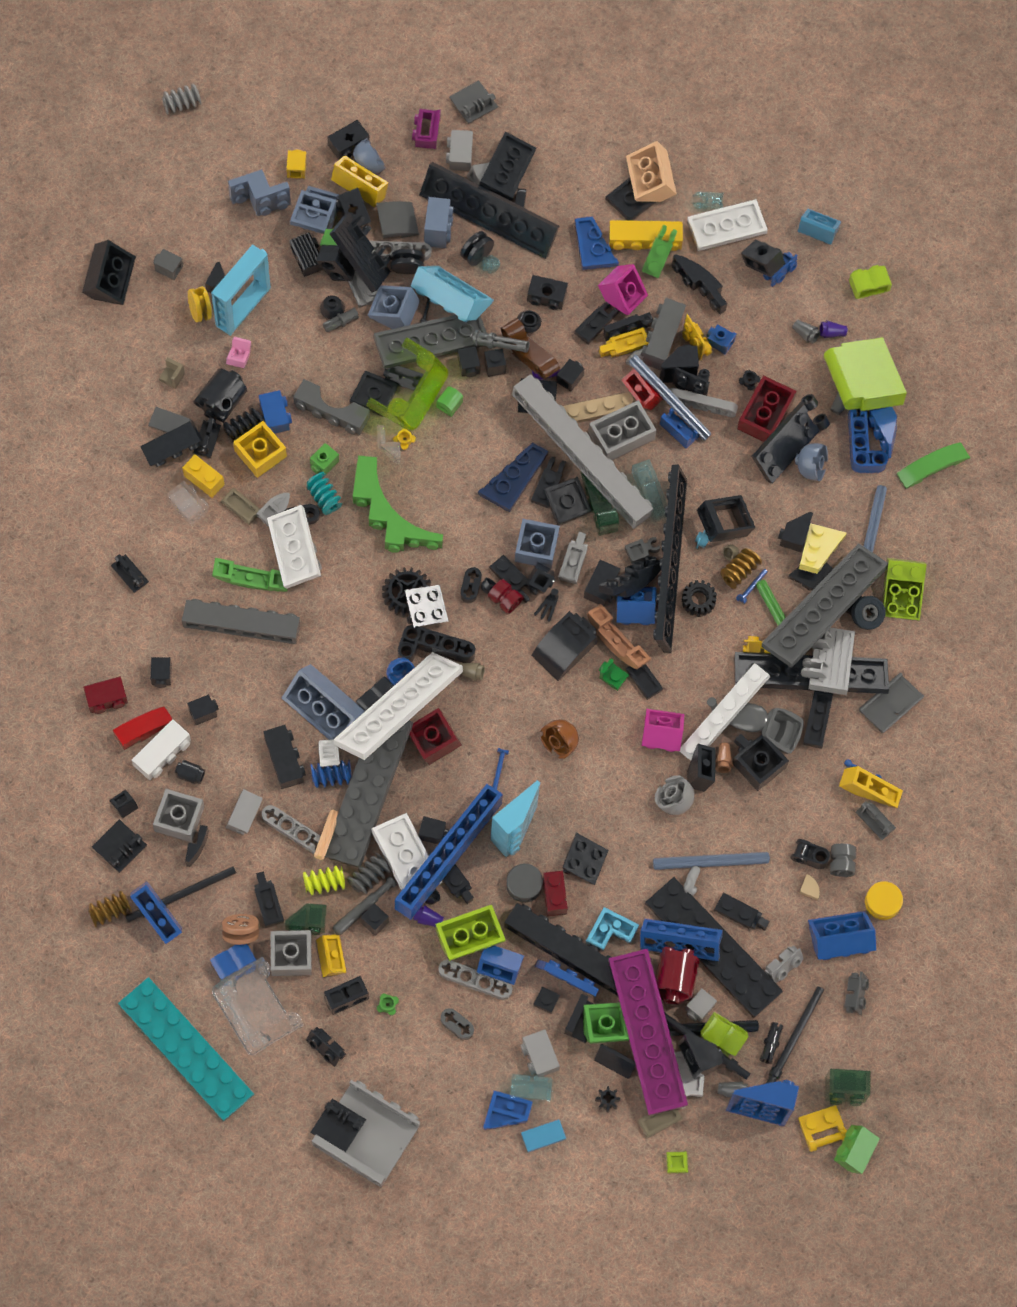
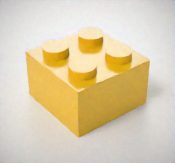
[233,421,287,478]

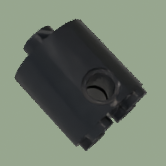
[193,369,247,423]

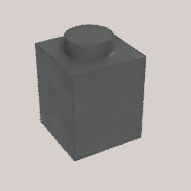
[153,249,183,280]

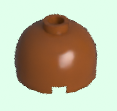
[541,719,579,759]

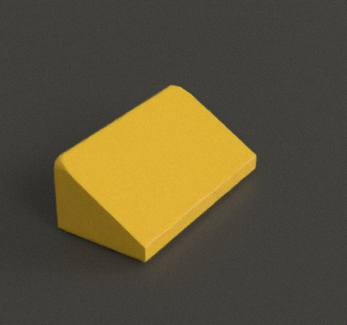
[316,935,347,977]

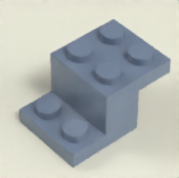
[228,169,291,216]
[290,186,339,234]

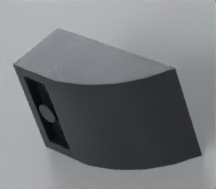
[531,611,598,681]

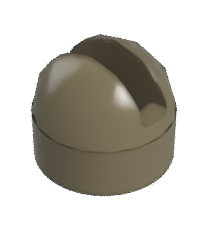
[723,545,739,561]

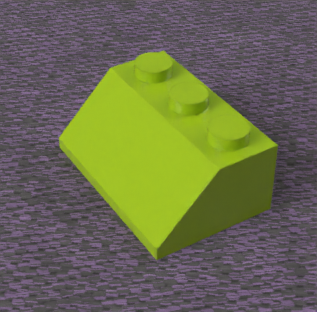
[436,904,506,961]

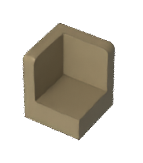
[159,357,185,389]

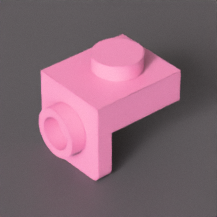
[226,337,251,368]

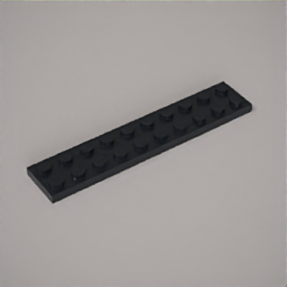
[653,464,687,653]

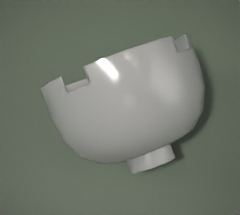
[655,775,695,815]

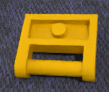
[798,1105,847,1152]

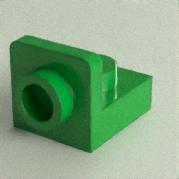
[599,658,629,691]

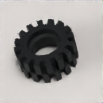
[682,580,717,617]

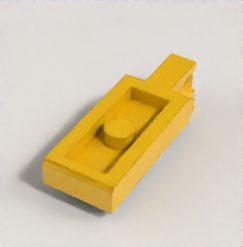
[598,328,649,357]

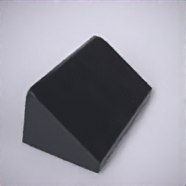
[594,1044,636,1079]

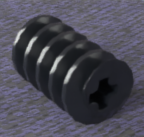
[223,408,264,444]

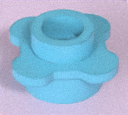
[695,530,709,549]

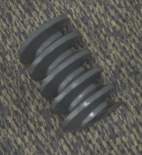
[347,852,391,894]

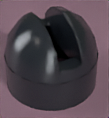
[481,577,496,594]
[425,889,441,905]

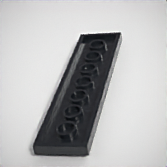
[419,162,560,259]
[734,652,889,694]
[645,877,783,1018]

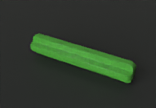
[756,580,786,626]

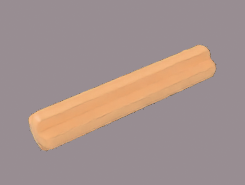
[314,809,339,860]

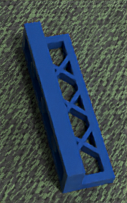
[640,919,723,961]

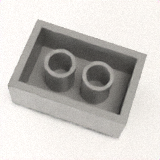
[588,400,657,460]

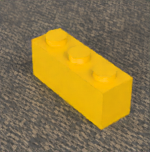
[331,156,388,207]

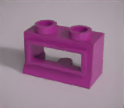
[412,109,441,149]

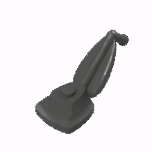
[707,697,803,754]

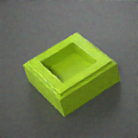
[666,1152,688,1174]

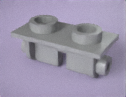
[765,946,804,983]

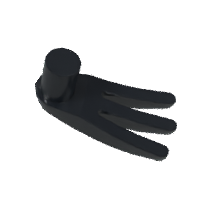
[534,588,559,622]

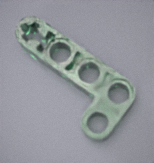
[580,470,619,536]

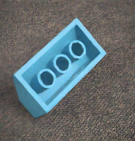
[411,266,494,322]

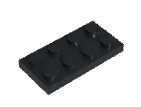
[479,132,537,201]

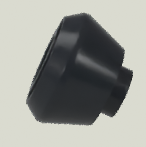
[320,295,345,319]
[517,310,542,334]

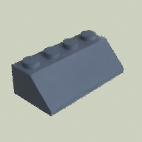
[282,664,365,740]

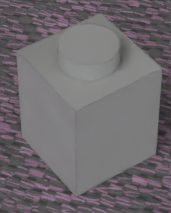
[685,988,717,1023]

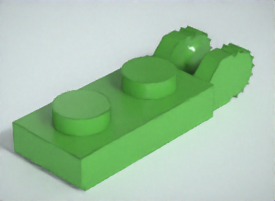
[641,225,677,278]

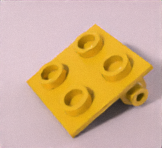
[682,314,712,361]

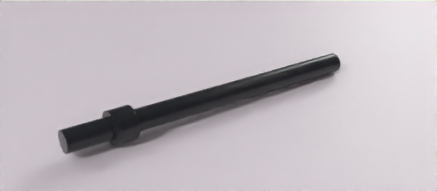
[125,866,236,923]
[766,986,824,1084]
[664,1012,751,1080]

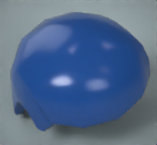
[386,658,415,686]

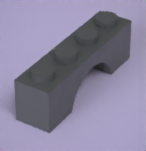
[293,379,370,435]

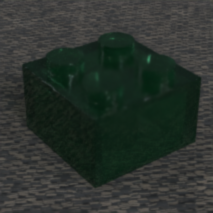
[825,1069,871,1106]

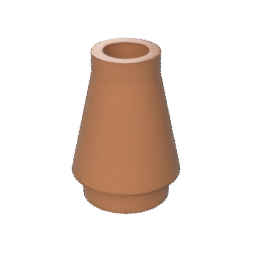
[715,743,733,773]

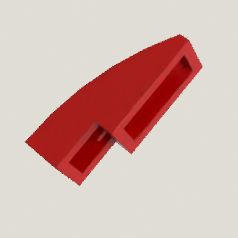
[113,706,173,750]

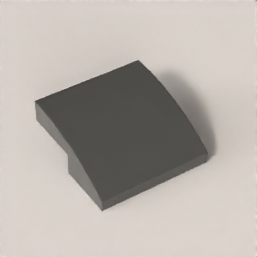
[376,201,419,238]

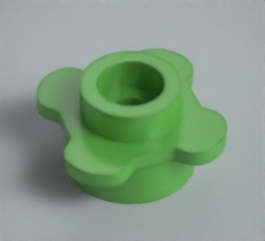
[377,993,399,1016]

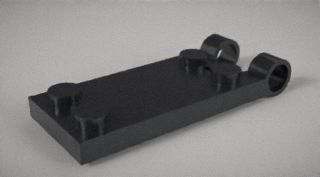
[751,394,830,484]

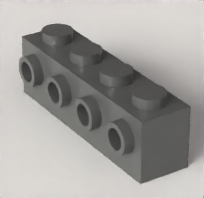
[641,298,686,371]

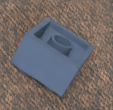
[368,285,420,329]

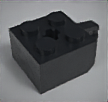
[732,734,789,792]

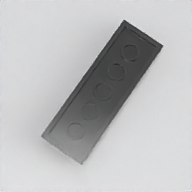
[373,315,487,369]

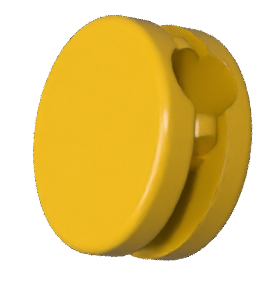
[187,286,212,323]
[865,881,903,920]

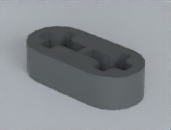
[441,1008,474,1040]

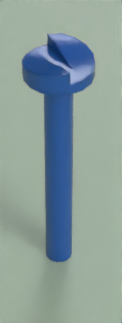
[736,569,768,604]
[493,748,509,790]

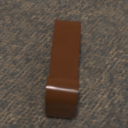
[500,318,560,379]

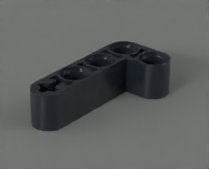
[398,625,476,663]

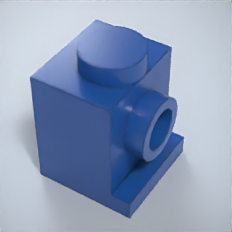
[706,324,737,355]

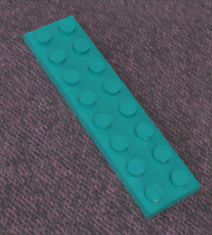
[118,977,254,1122]

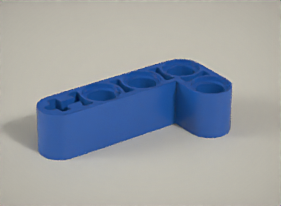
[848,409,888,473]

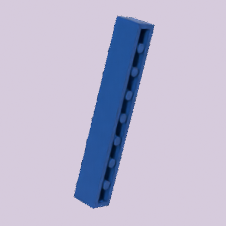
[395,784,503,920]

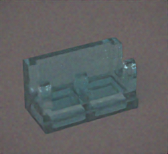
[510,1074,553,1101]

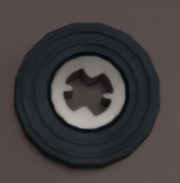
[851,596,886,630]

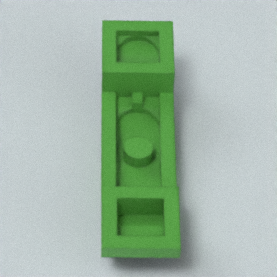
[897,442,970,489]
[212,558,288,592]

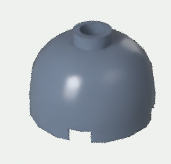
[353,138,386,174]
[795,443,828,481]

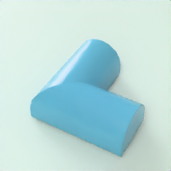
[586,907,639,952]

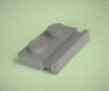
[348,271,379,308]

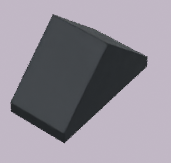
[205,261,233,301]

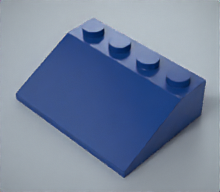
[726,1080,799,1126]

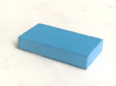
[521,1120,566,1153]

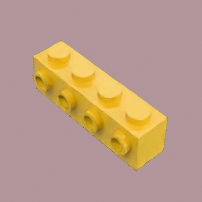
[609,220,683,251]

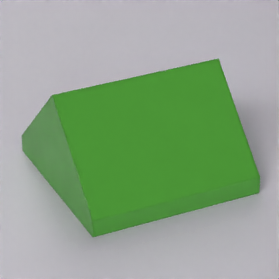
[584,1002,629,1044]

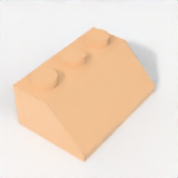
[626,141,676,202]

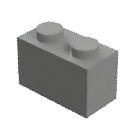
[446,130,473,171]
[520,1029,560,1079]

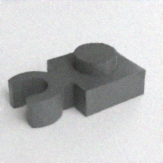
[625,537,661,563]

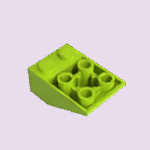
[883,558,927,620]

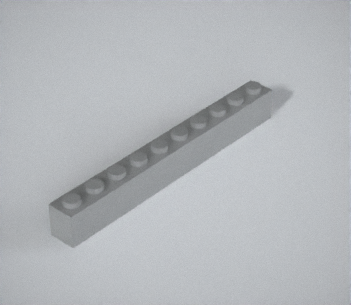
[512,374,653,529]

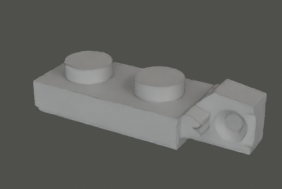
[558,532,588,584]

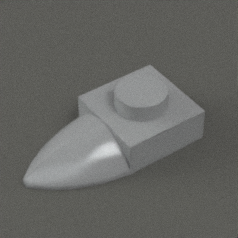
[256,493,290,527]

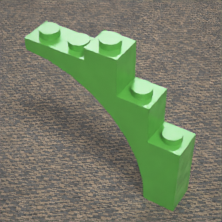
[353,455,443,553]

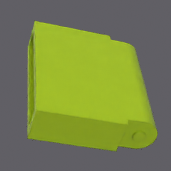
[823,337,907,411]

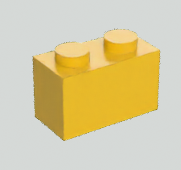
[182,455,225,498]

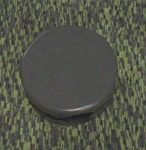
[506,864,543,903]

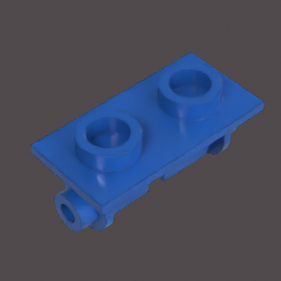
[763,252,797,287]

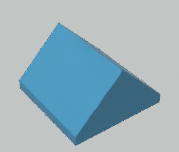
[798,208,841,245]

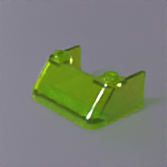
[366,337,449,431]

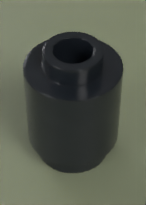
[175,760,206,784]

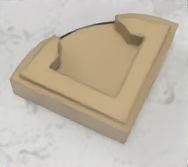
[799,874,820,901]

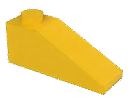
[839,766,903,808]

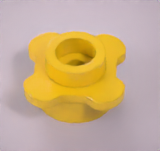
[393,429,416,450]

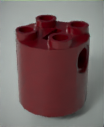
[656,947,700,1005]

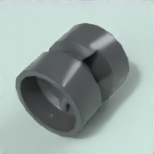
[830,843,857,877]

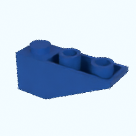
[867,407,897,458]

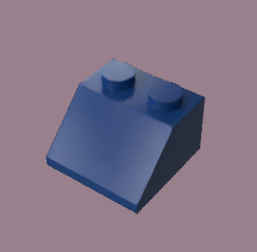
[617,587,656,625]

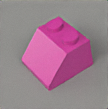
[598,264,648,315]
[642,709,684,752]

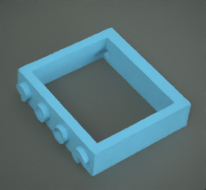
[211,244,271,336]

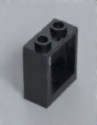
[696,495,756,543]

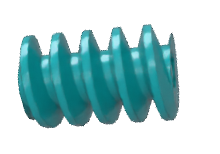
[306,472,342,515]

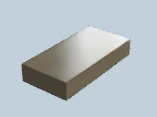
[221,488,260,525]
[638,1109,683,1139]

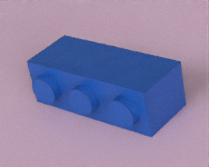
[130,881,182,944]

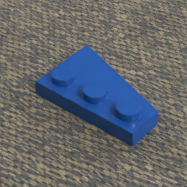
[574,217,619,270]
[535,960,599,996]

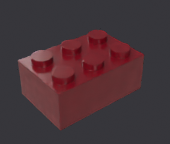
[737,375,797,442]

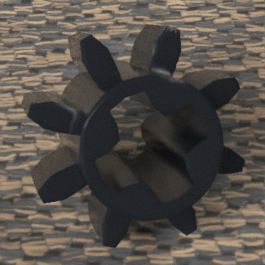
[595,1086,621,1113]

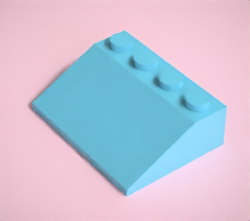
[491,780,540,857]

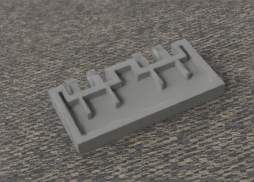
[801,628,855,695]

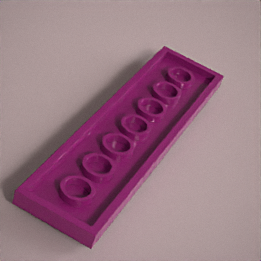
[609,949,688,1115]

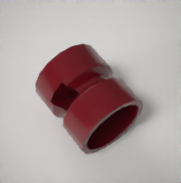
[488,579,524,615]

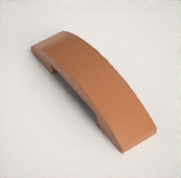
[587,604,651,669]

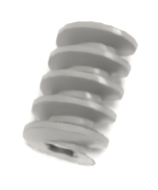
[162,84,202,115]

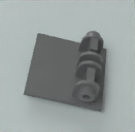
[449,80,498,124]

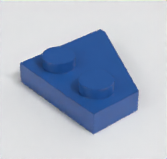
[483,1090,533,1130]

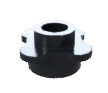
[739,370,761,391]

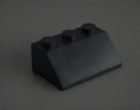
[82,240,136,305]

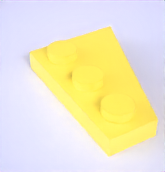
[799,523,847,574]

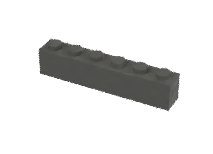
[182,599,300,644]

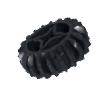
[382,567,431,618]

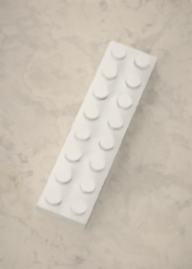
[333,652,463,760]

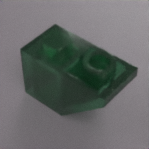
[285,903,327,935]

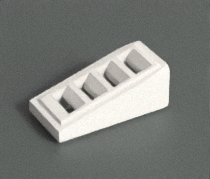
[319,739,340,766]

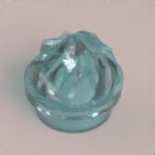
[482,255,500,273]

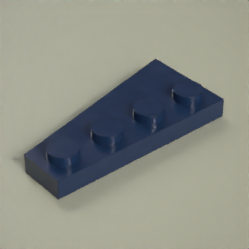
[478,442,549,513]

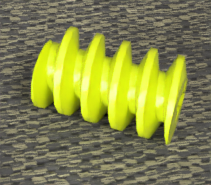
[303,866,345,896]

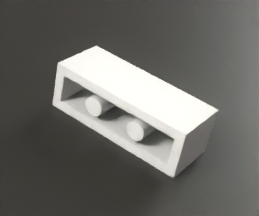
[132,720,191,780]

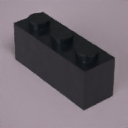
[140,420,203,467]
[263,724,306,790]

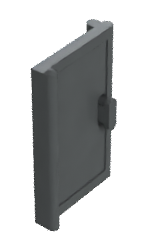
[859,672,924,733]

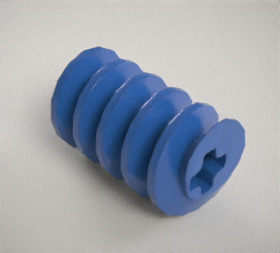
[311,760,352,788]

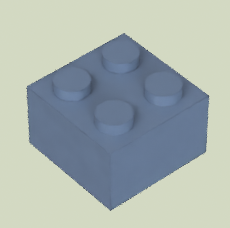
[424,197,454,248]
[515,519,560,569]

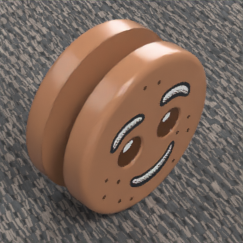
[222,914,259,945]

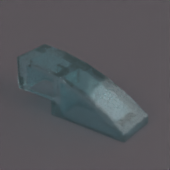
[631,459,667,522]

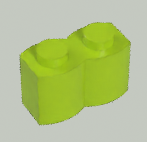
[849,265,892,299]
[701,1012,749,1056]

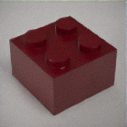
[409,708,462,765]

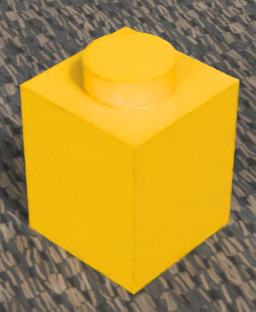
[286,149,307,179]

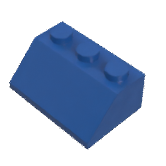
[808,911,877,960]

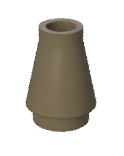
[457,662,485,682]

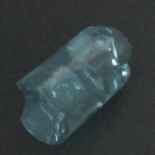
[692,192,724,209]

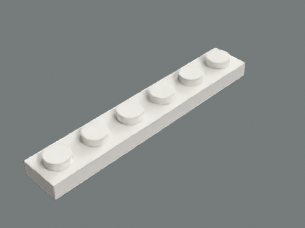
[680,663,770,761]

